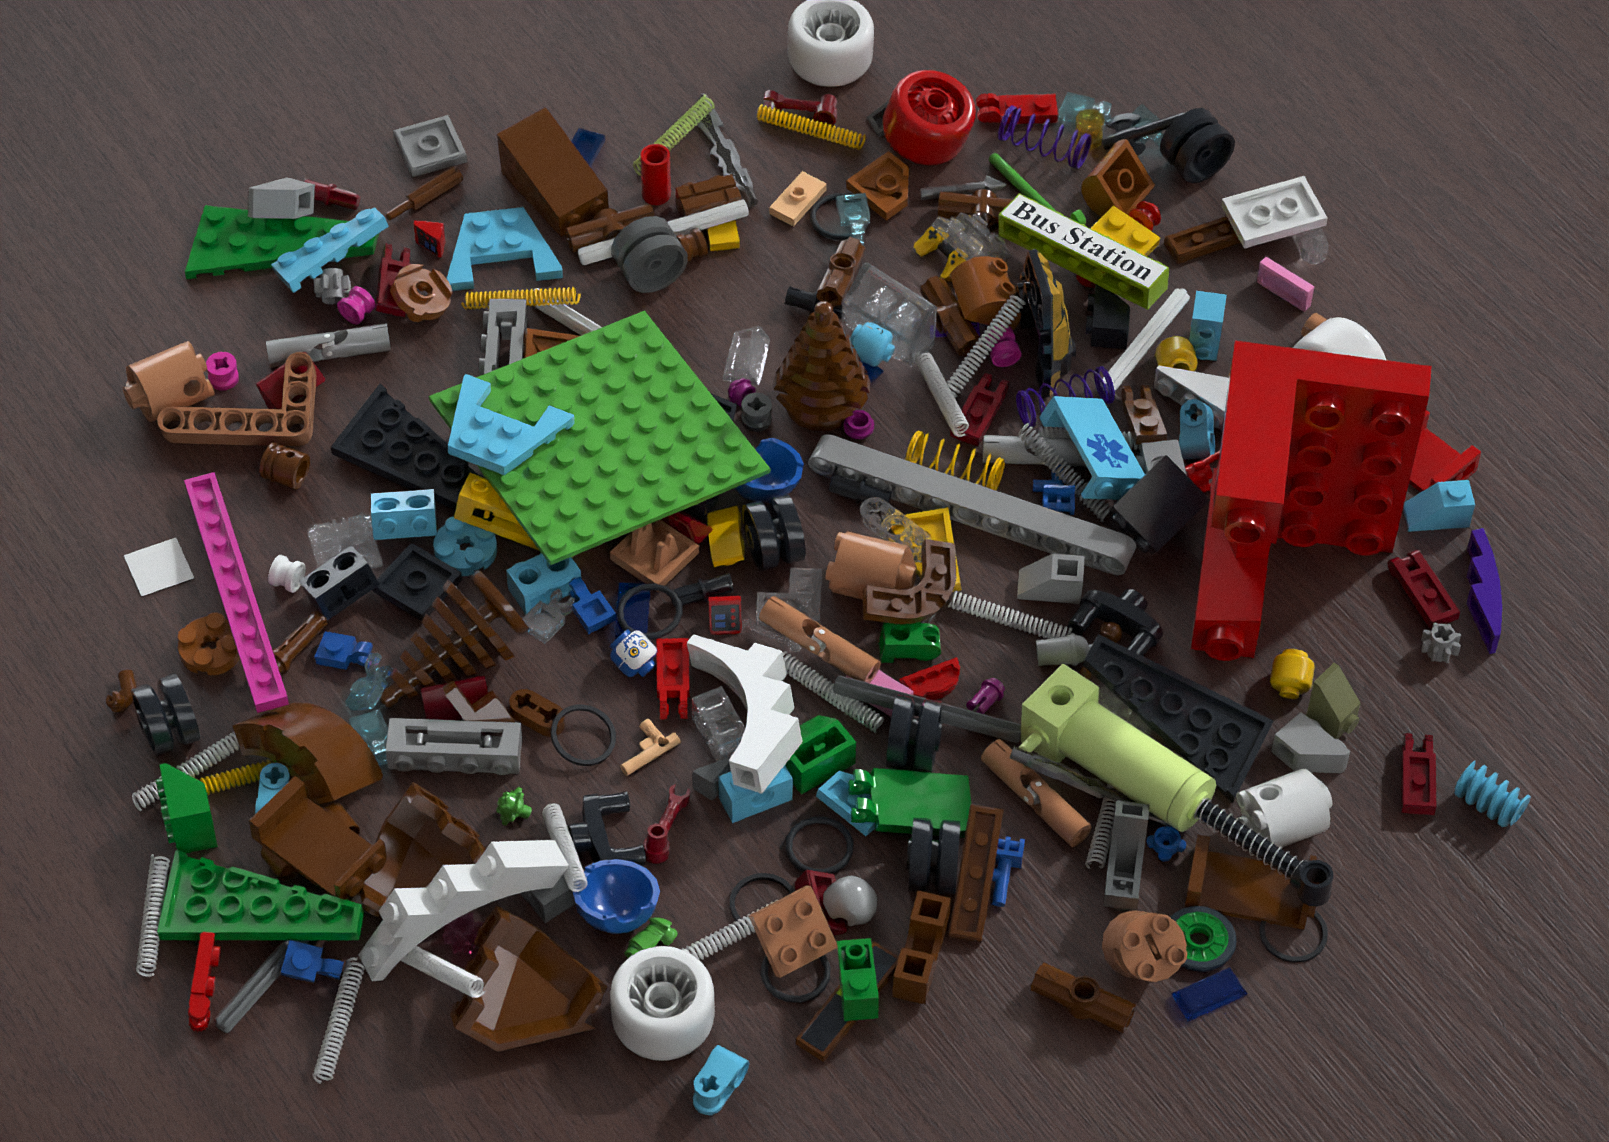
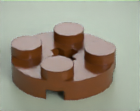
[390,264,452,322]
[177,613,240,675]

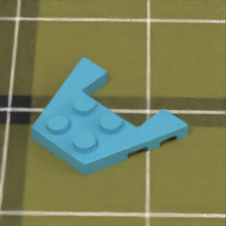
[447,207,563,291]
[448,374,574,475]

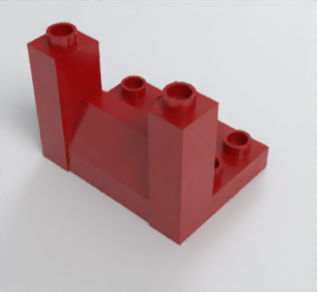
[1191,340,1432,661]

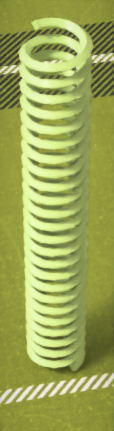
[633,95,715,176]

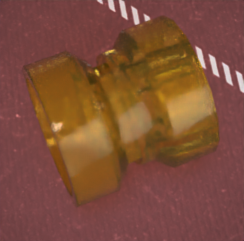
[1075,109,1105,150]

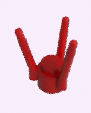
[1185,450,1220,493]

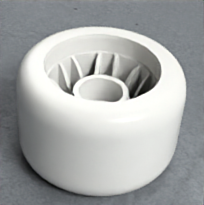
[788,0,874,87]
[1293,317,1386,360]
[610,946,715,1061]

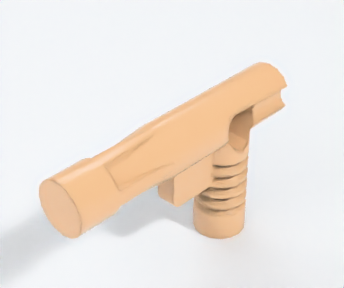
[620,719,681,776]

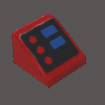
[413,220,445,258]
[709,596,742,635]

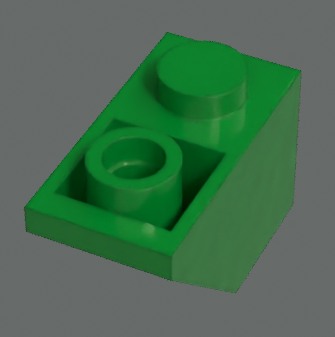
[837,938,879,1021]

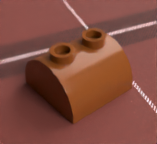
[1081,139,1155,217]
[950,256,1021,330]

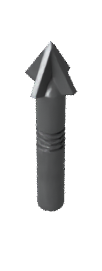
[920,175,1007,200]

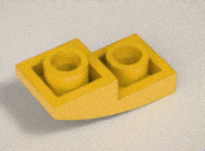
[707,506,744,567]

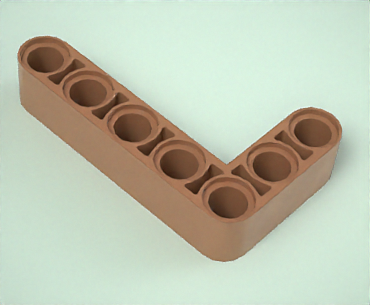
[157,352,316,446]

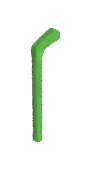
[989,153,1086,225]

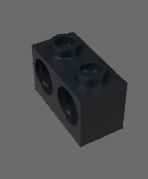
[299,545,380,621]

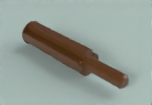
[386,166,463,221]

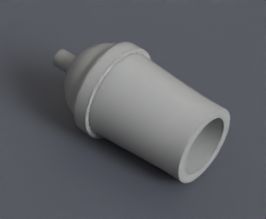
[1036,633,1093,666]

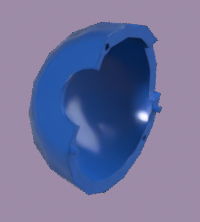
[734,438,804,503]
[573,859,660,934]

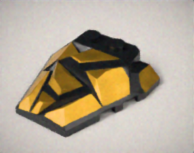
[1015,249,1076,398]

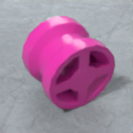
[337,286,376,325]
[206,352,239,390]

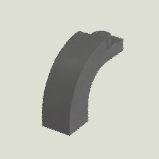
[1103,800,1149,911]

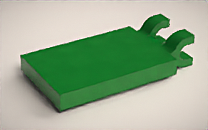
[848,768,971,838]

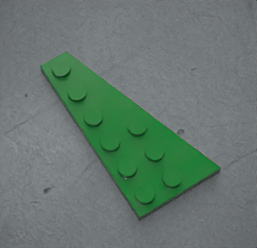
[185,205,379,280]
[157,850,364,940]

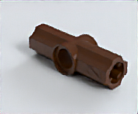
[937,189,1012,229]
[564,204,655,252]
[816,237,865,307]
[920,276,982,357]
[1031,962,1137,1033]

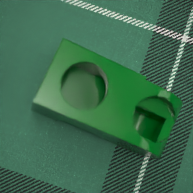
[879,622,941,663]

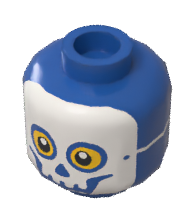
[609,629,657,677]

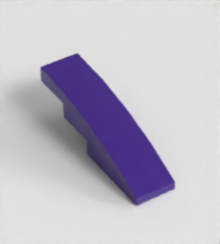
[1466,528,1502,654]

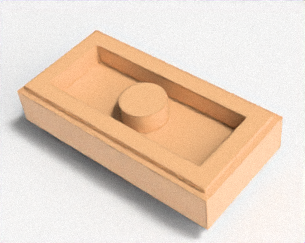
[769,171,827,227]

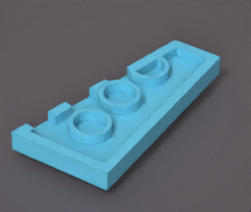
[271,207,388,293]

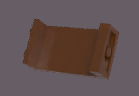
[249,776,387,900]
[1185,834,1319,930]

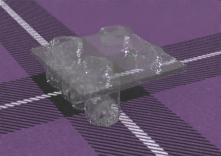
[307,512,383,569]

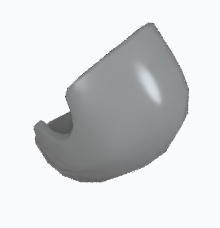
[823,875,877,926]

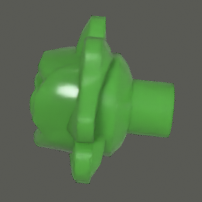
[496,787,532,826]

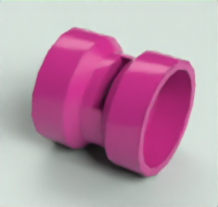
[985,325,1021,367]

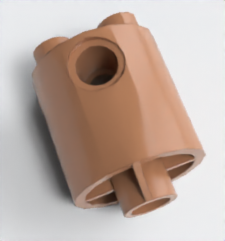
[123,341,214,422]
[825,531,917,600]
[1102,910,1187,982]

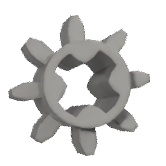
[314,268,351,304]
[1421,622,1461,663]

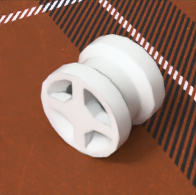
[268,555,306,593]

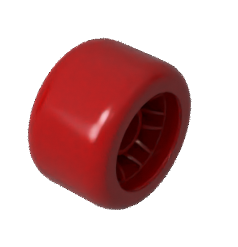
[882,70,976,165]

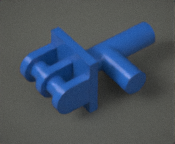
[1033,464,1075,515]
[992,836,1025,907]

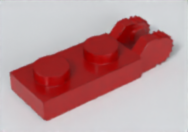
[976,93,1058,124]
[656,638,690,719]
[188,932,221,1032]

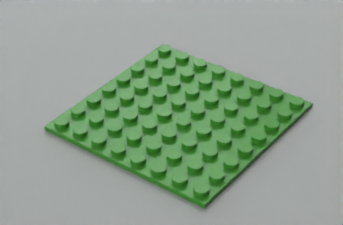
[429,311,771,566]

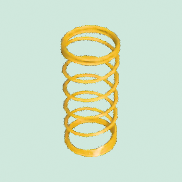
[905,430,1005,491]

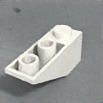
[1154,366,1229,431]

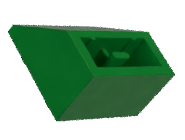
[785,715,856,795]
[155,763,218,853]

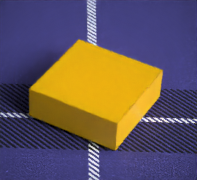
[706,220,740,251]

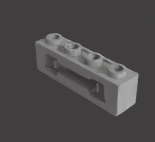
[479,299,528,376]
[386,718,522,775]

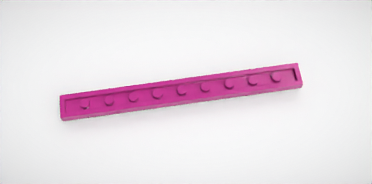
[184,472,289,713]

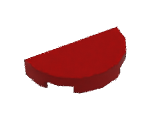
[899,657,960,700]

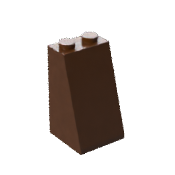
[497,107,609,237]

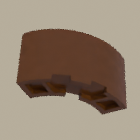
[232,703,383,805]

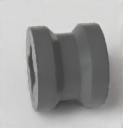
[741,393,772,432]

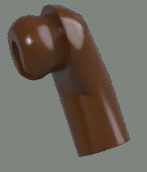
[106,669,137,713]

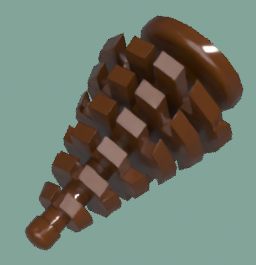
[773,301,870,431]
[378,570,529,708]

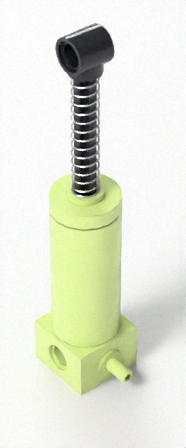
[1019,664,1333,907]

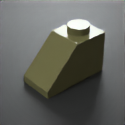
[1306,663,1361,739]

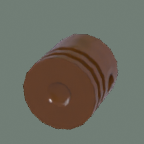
[259,443,310,489]

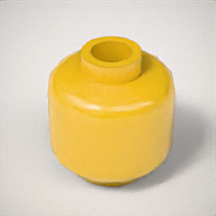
[1155,336,1198,372]
[1270,649,1315,699]

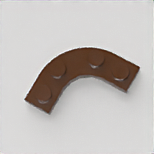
[862,539,956,624]

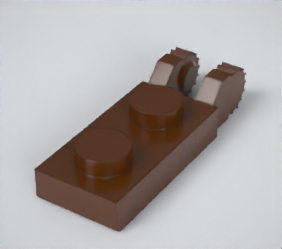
[1121,385,1167,445]

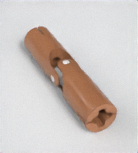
[759,596,881,683]
[981,739,1092,847]

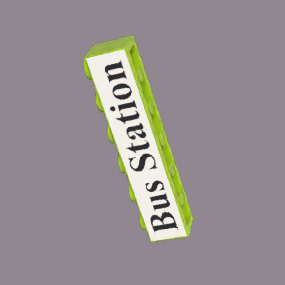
[999,194,1169,310]

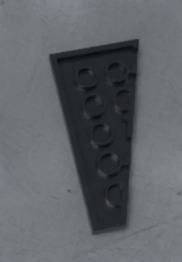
[331,383,495,522]
[1083,634,1274,803]

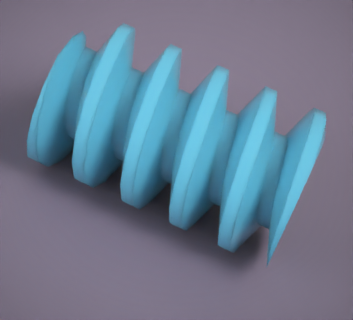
[1454,761,1531,827]

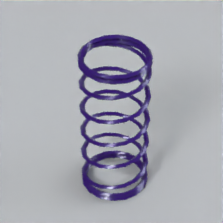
[998,105,1092,169]
[1016,366,1115,428]

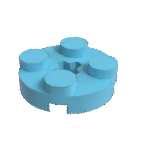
[433,516,497,576]

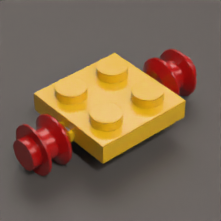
[1076,201,1161,288]

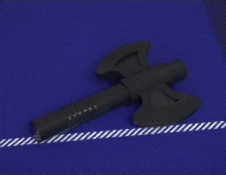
[1102,112,1184,156]

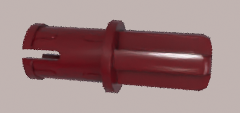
[304,179,361,210]

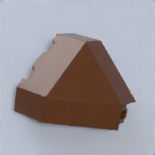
[351,782,487,923]
[450,905,608,1052]

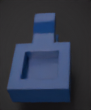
[569,577,616,634]
[315,631,376,670]
[281,940,344,983]

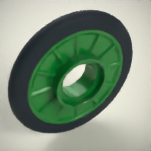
[1170,906,1236,971]

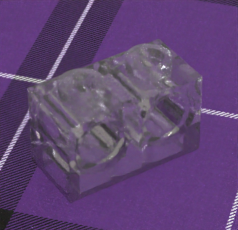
[692,686,745,762]

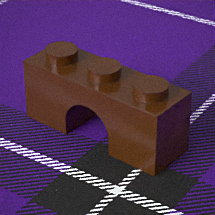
[892,891,951,1005]

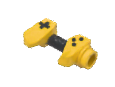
[914,223,975,282]

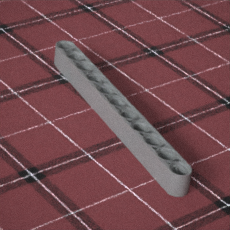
[808,435,1136,575]

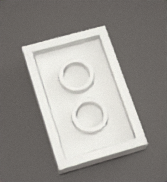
[1222,176,1327,248]

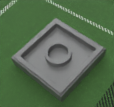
[393,115,467,178]

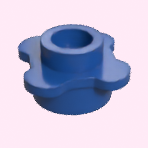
[1146,826,1186,861]

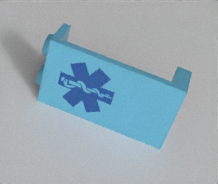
[1039,396,1145,500]

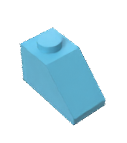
[1403,480,1475,532]

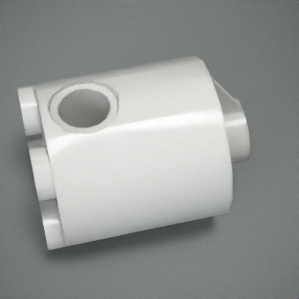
[1236,769,1332,847]

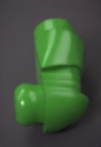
[624,917,678,958]

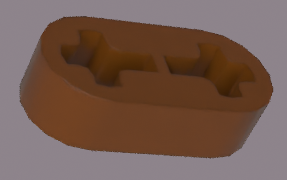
[509,689,565,737]

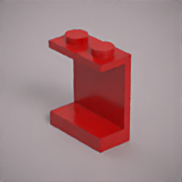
[1409,410,1481,492]

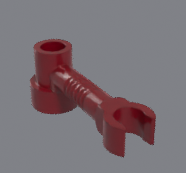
[763,90,838,128]
[643,784,690,864]

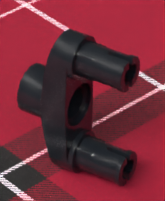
[1068,589,1163,656]
[567,791,646,866]

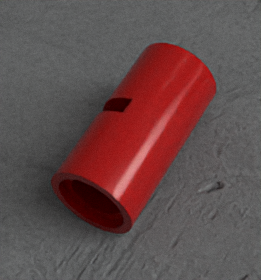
[641,144,671,205]

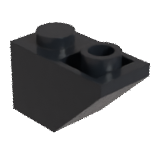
[1086,284,1130,349]

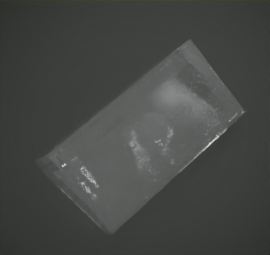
[723,326,770,385]

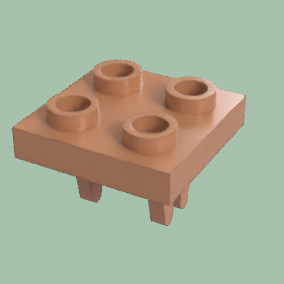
[610,520,699,592]
[749,885,837,978]

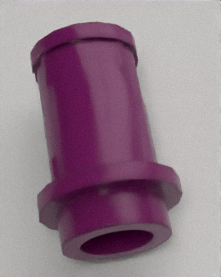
[966,678,1005,714]

